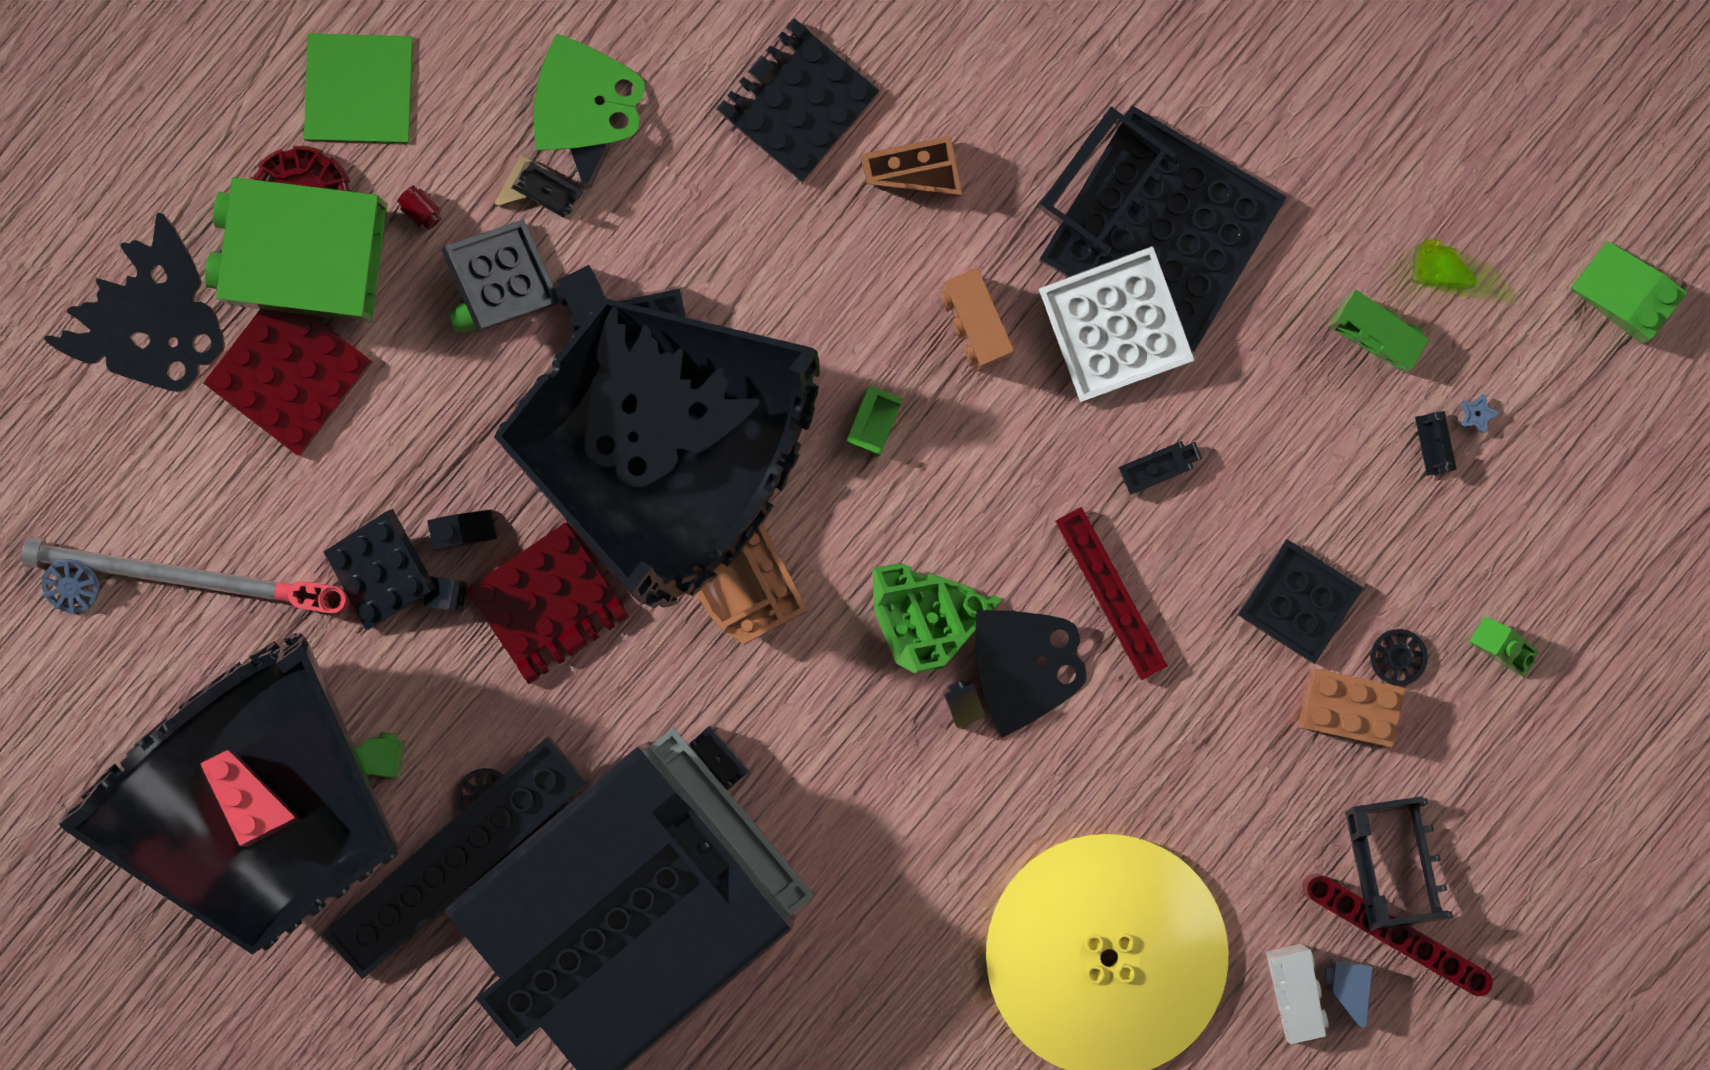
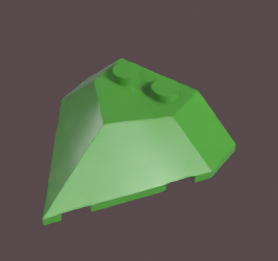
[872,563,1003,674]

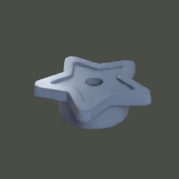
[1460,394,1498,433]

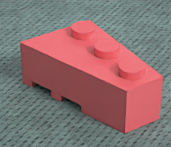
[200,750,301,847]

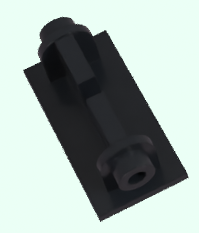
[1415,411,1457,476]

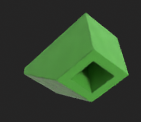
[1469,616,1539,677]

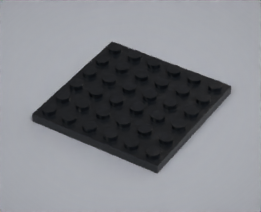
[1039,105,1287,352]

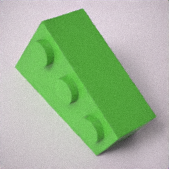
[1328,289,1429,373]

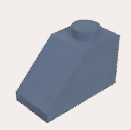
[1324,959,1373,1027]

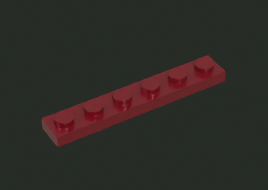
[1054,507,1168,680]

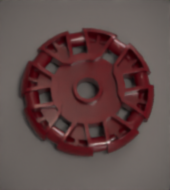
[250,145,350,192]

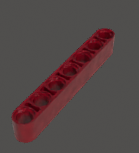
[1303,874,1493,996]

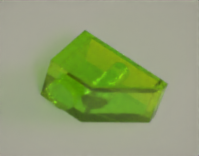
[1411,239,1477,289]

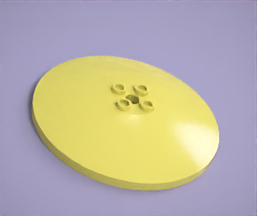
[986,833,1229,1070]

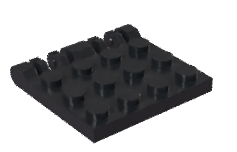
[716,18,880,183]

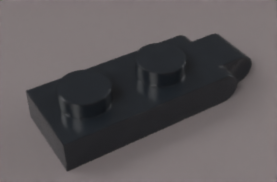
[1118,441,1202,495]

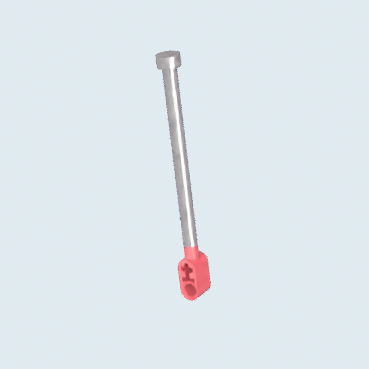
[22,536,350,614]

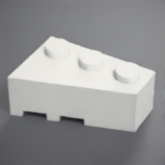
[1266,944,1329,1044]

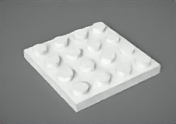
[1039,246,1194,402]

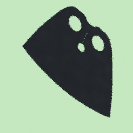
[975,610,1086,737]

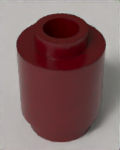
[397,185,442,230]

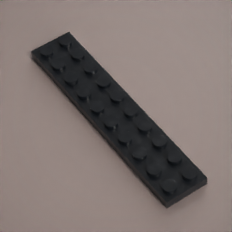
[323,736,589,979]

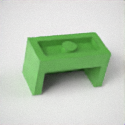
[846,385,903,456]

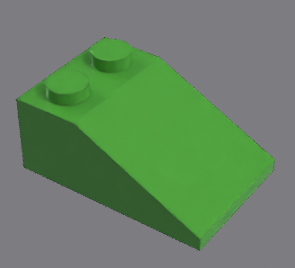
[1570,241,1687,344]

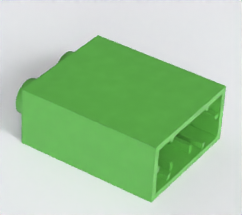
[205,177,388,323]

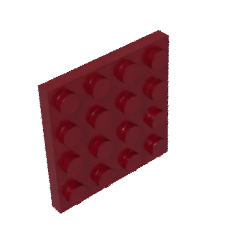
[203,309,373,456]

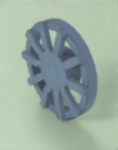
[42,559,99,614]

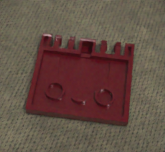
[466,522,630,685]

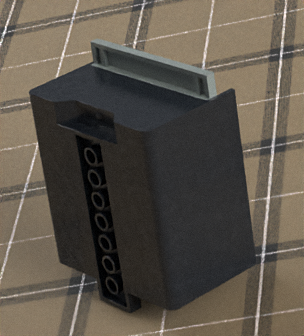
[445,727,814,1070]

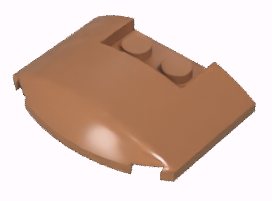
[697,523,809,645]

